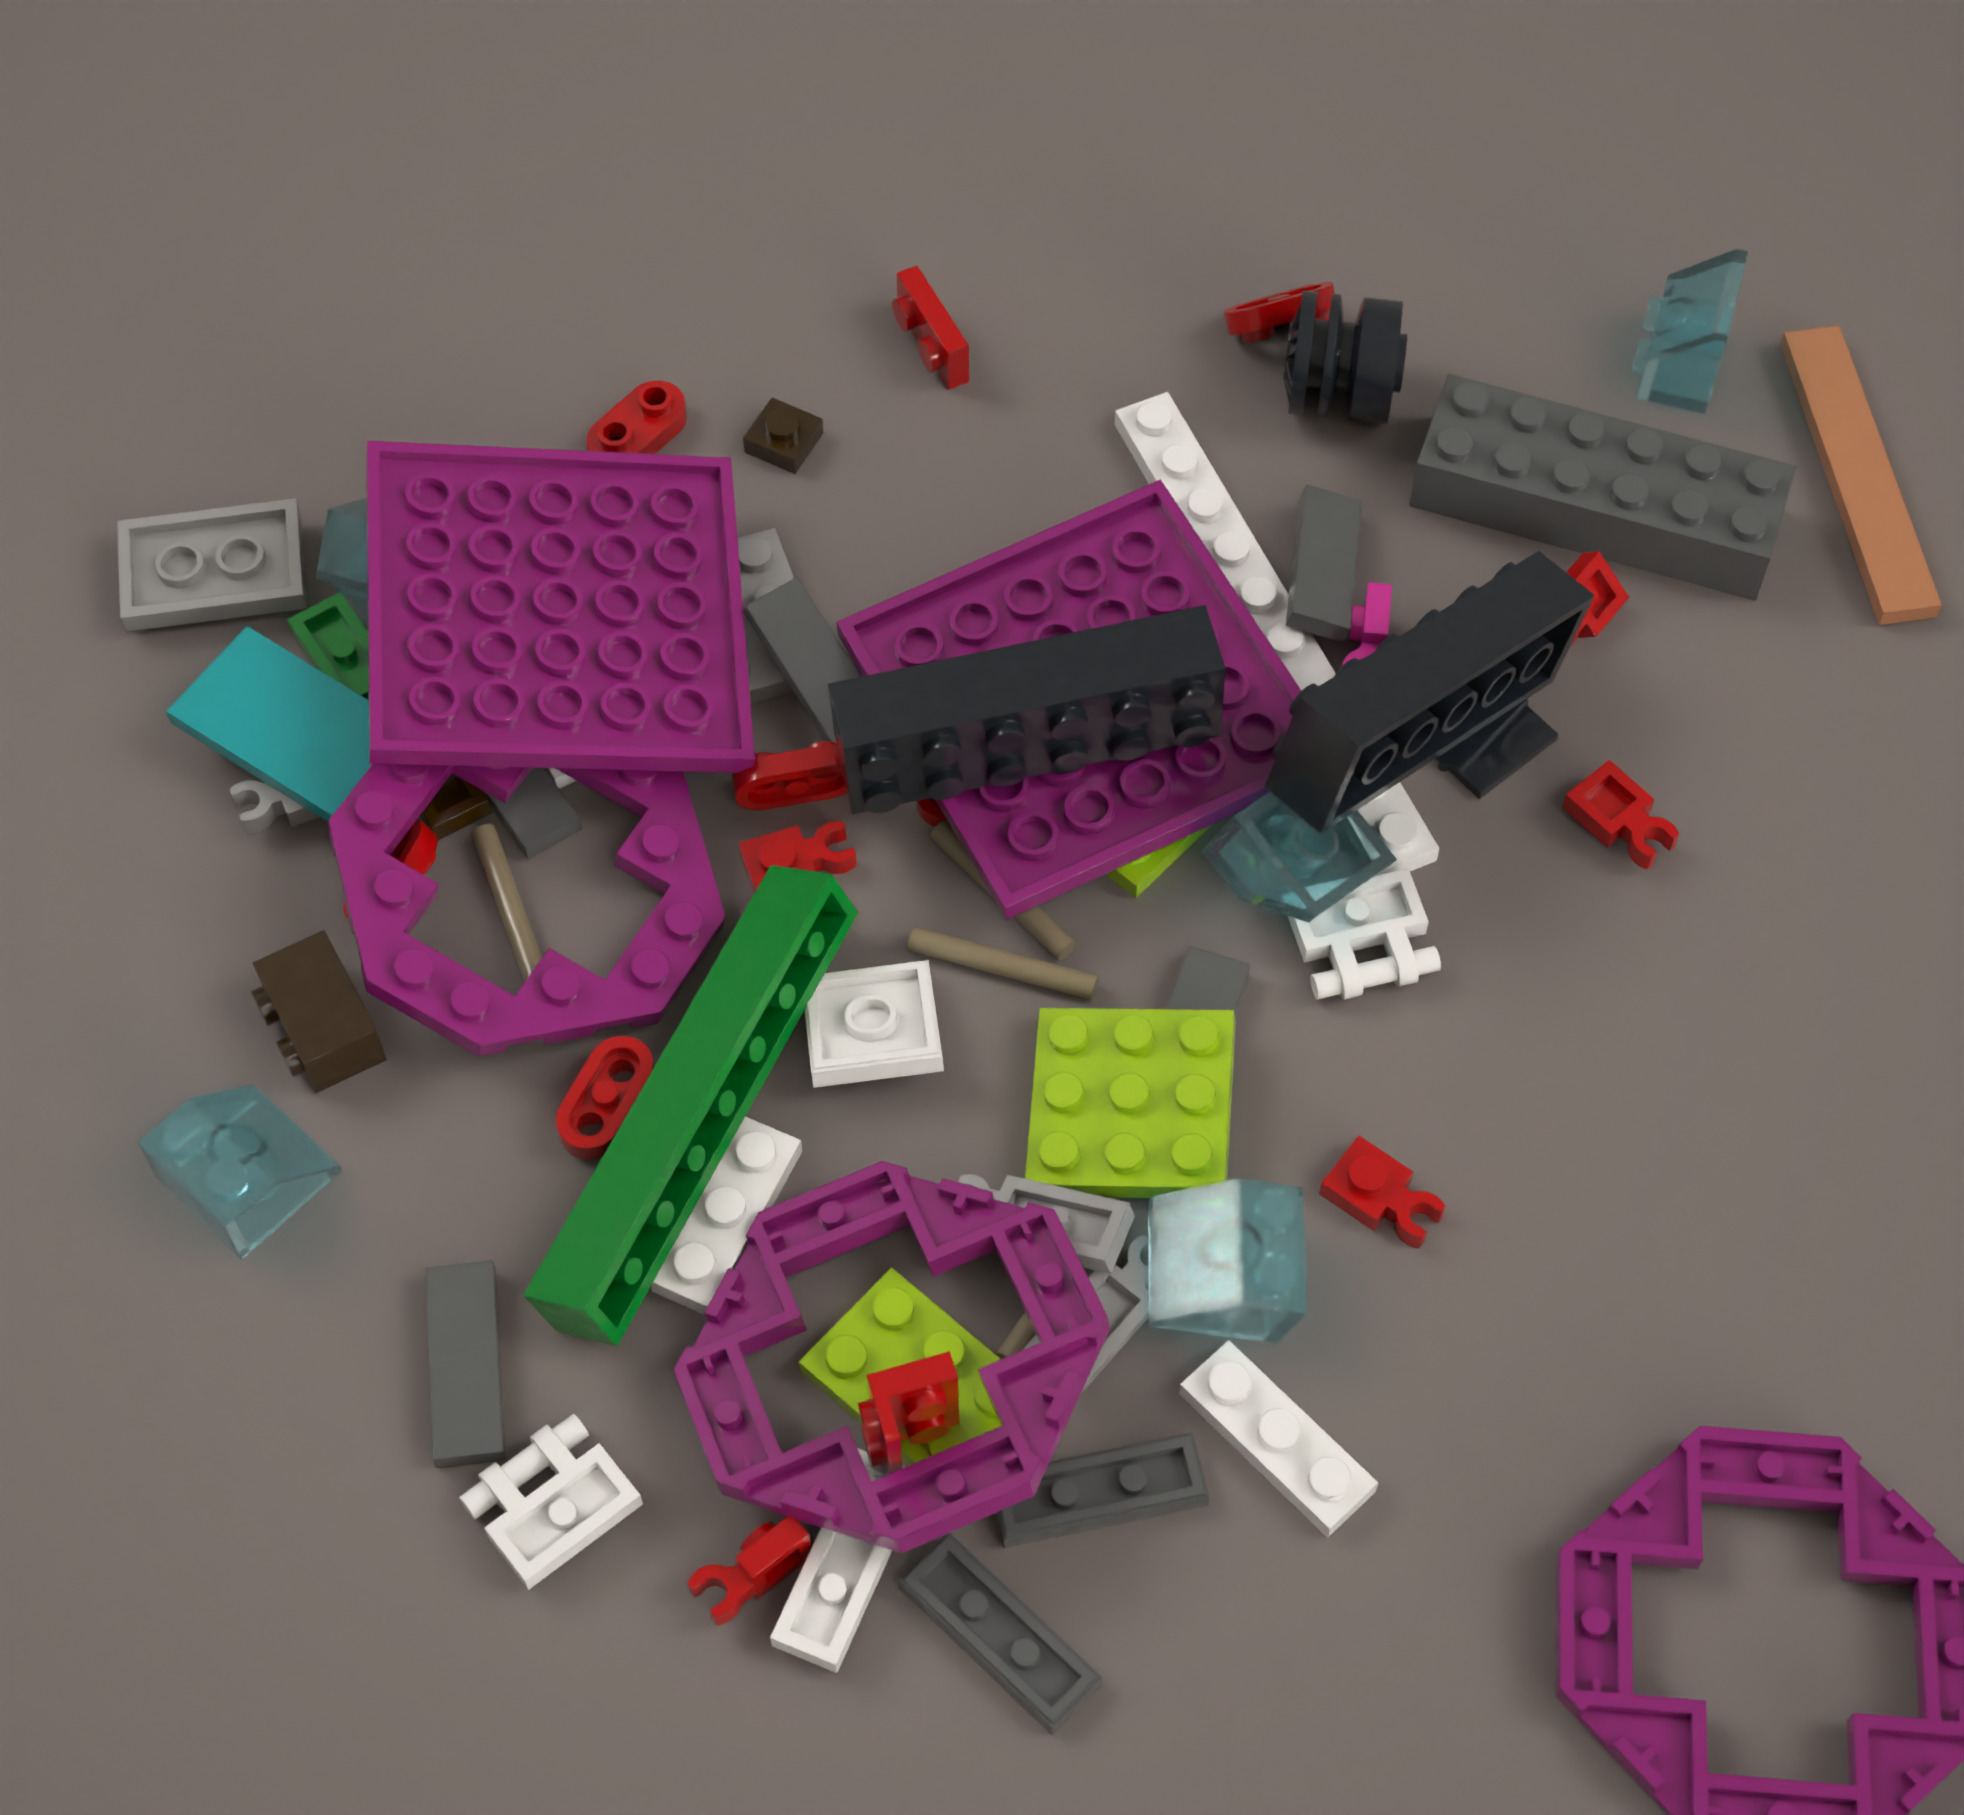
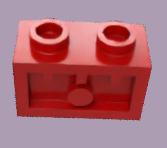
[858,1351,959,1475]

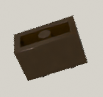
[251,930,387,1094]

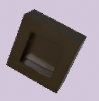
[743,397,824,474]
[421,773,492,840]

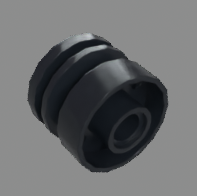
[1283,290,1407,424]

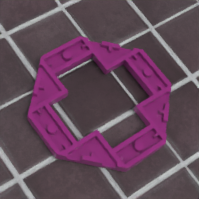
[328,764,726,1057]
[673,1161,1110,1553]
[1556,1426,1964,1815]

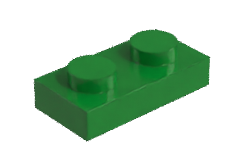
[287,592,368,700]

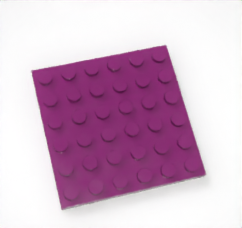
[366,441,755,773]
[836,479,1301,920]

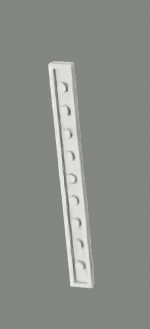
[1114,392,1439,876]

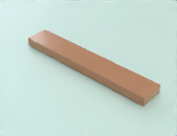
[1780,325,1942,625]

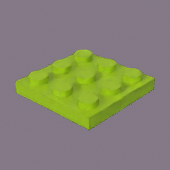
[1025,1008,1236,1200]

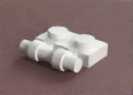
[1285,868,1441,1000]
[459,1414,643,1590]

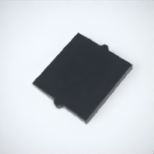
[1436,698,1558,800]

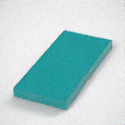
[166,626,372,822]

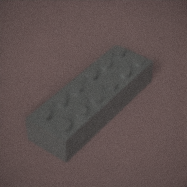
[1409,373,1796,601]

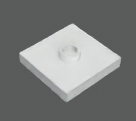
[805,960,944,1088]

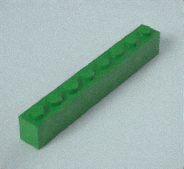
[523,865,858,1346]

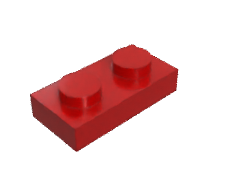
[892,265,969,390]

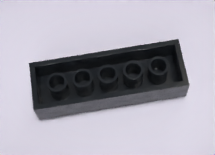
[1265,551,1595,834]
[828,605,1226,814]

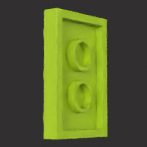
[798,1267,1002,1466]

